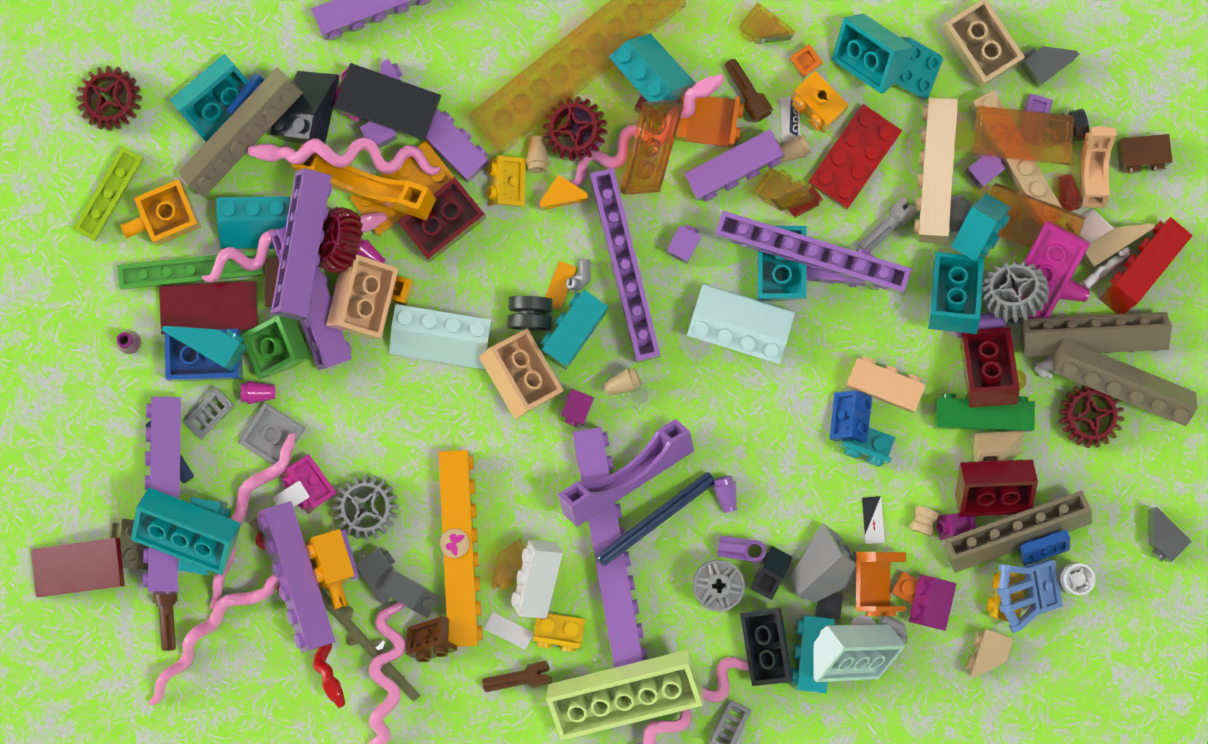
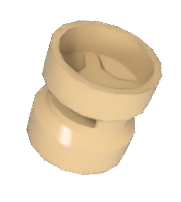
[909,505,939,536]

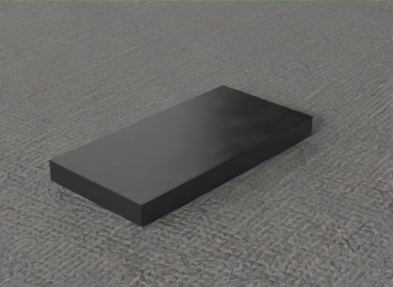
[334,63,442,141]

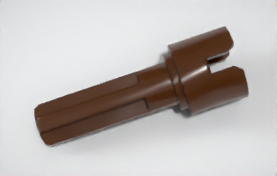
[724,59,774,123]
[153,594,178,651]
[482,660,552,692]

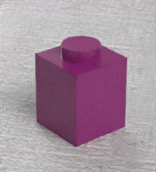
[561,389,594,428]

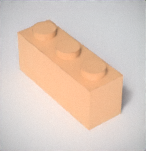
[845,356,926,413]

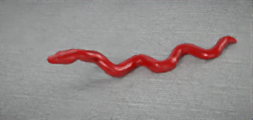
[255,532,345,708]

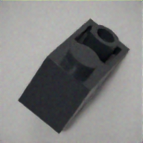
[749,545,793,600]

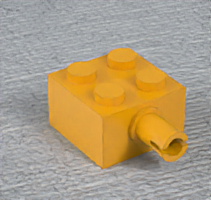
[791,71,849,133]
[121,179,202,246]
[305,529,355,610]

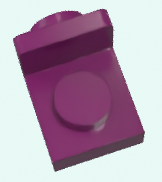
[936,513,976,540]

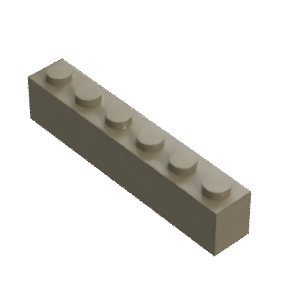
[179,67,303,197]
[1020,312,1172,357]
[1053,339,1198,426]
[944,490,1092,573]

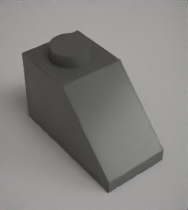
[1020,46,1080,88]
[1148,507,1192,562]
[355,548,395,605]
[379,569,440,618]

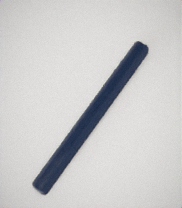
[596,472,714,566]

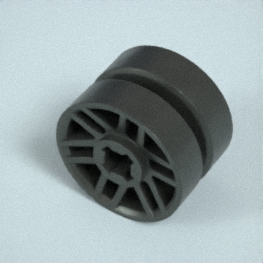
[507,296,553,331]

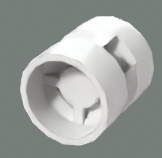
[1058,563,1096,595]

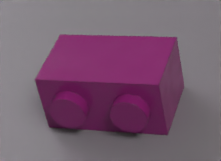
[908,574,957,631]

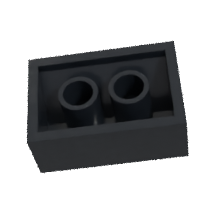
[740,607,793,686]

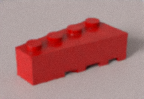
[1098,217,1193,314]

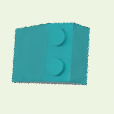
[161,326,247,371]

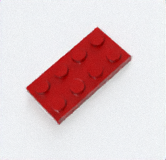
[808,104,902,210]

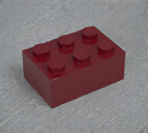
[398,177,486,262]
[960,327,1020,408]
[955,459,1038,517]

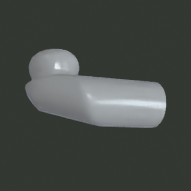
[566,259,590,292]
[879,616,908,644]

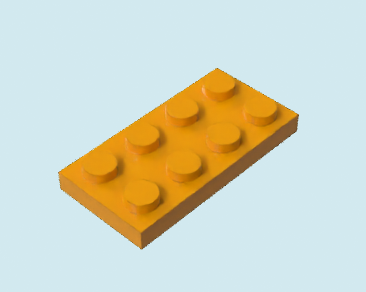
[349,140,454,236]

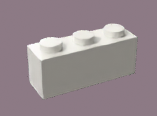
[511,540,563,618]

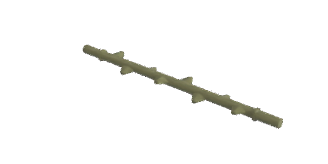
[249,517,420,702]

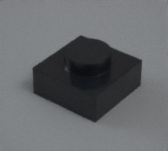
[815,594,843,620]

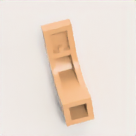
[1080,126,1116,208]

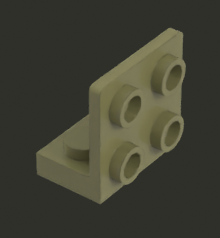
[109,518,148,570]

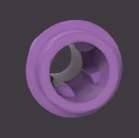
[712,476,737,513]

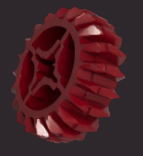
[76,66,142,131]
[543,97,608,162]
[318,207,363,273]
[1058,384,1124,448]

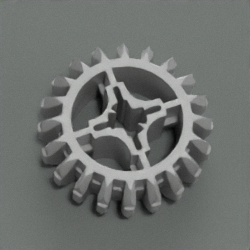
[982,260,1049,323]
[333,474,399,540]

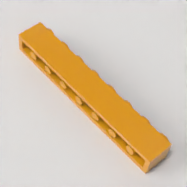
[438,450,483,647]

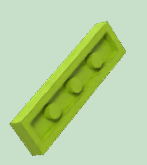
[73,146,144,242]

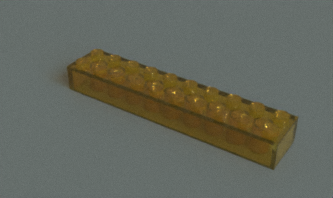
[469,0,686,156]

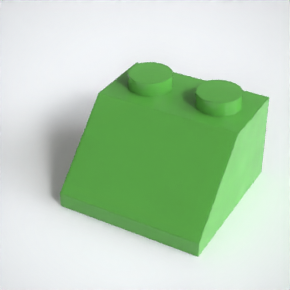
[241,315,311,379]

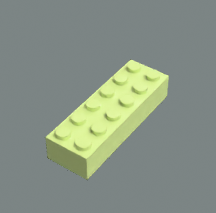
[546,649,703,740]

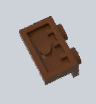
[406,616,457,662]

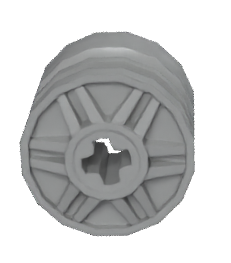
[692,560,745,612]

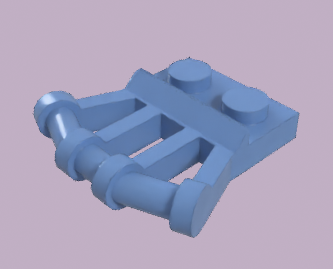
[996,559,1063,633]

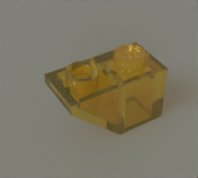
[754,169,814,211]
[491,539,526,591]

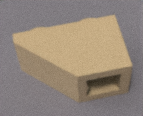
[973,431,1023,462]
[966,628,1014,677]

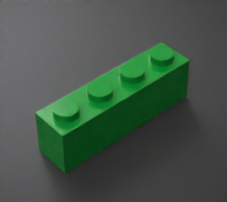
[934,394,1035,432]

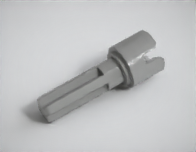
[858,196,919,251]

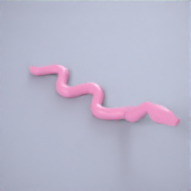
[569,74,725,186]
[248,137,441,175]
[202,212,387,283]
[210,433,296,609]
[149,574,280,705]
[368,601,406,744]
[643,657,749,744]

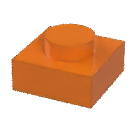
[789,44,823,78]
[891,571,918,605]

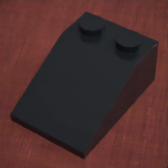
[270,71,340,144]

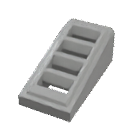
[184,388,236,440]
[708,700,752,744]

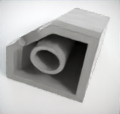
[790,524,856,603]

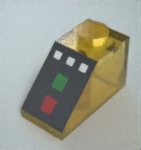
[739,2,796,44]

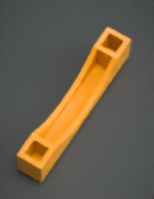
[291,144,436,220]

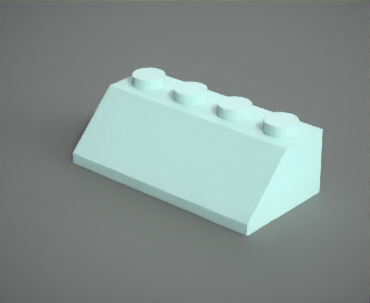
[687,283,795,364]
[389,304,493,370]
[814,624,906,682]

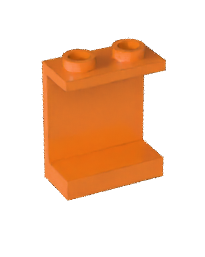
[676,95,744,148]
[856,552,906,616]

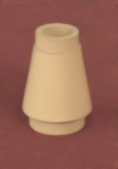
[780,135,811,162]
[526,136,549,173]
[604,368,642,396]

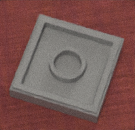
[238,402,306,465]

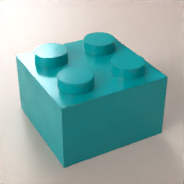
[951,193,1011,261]

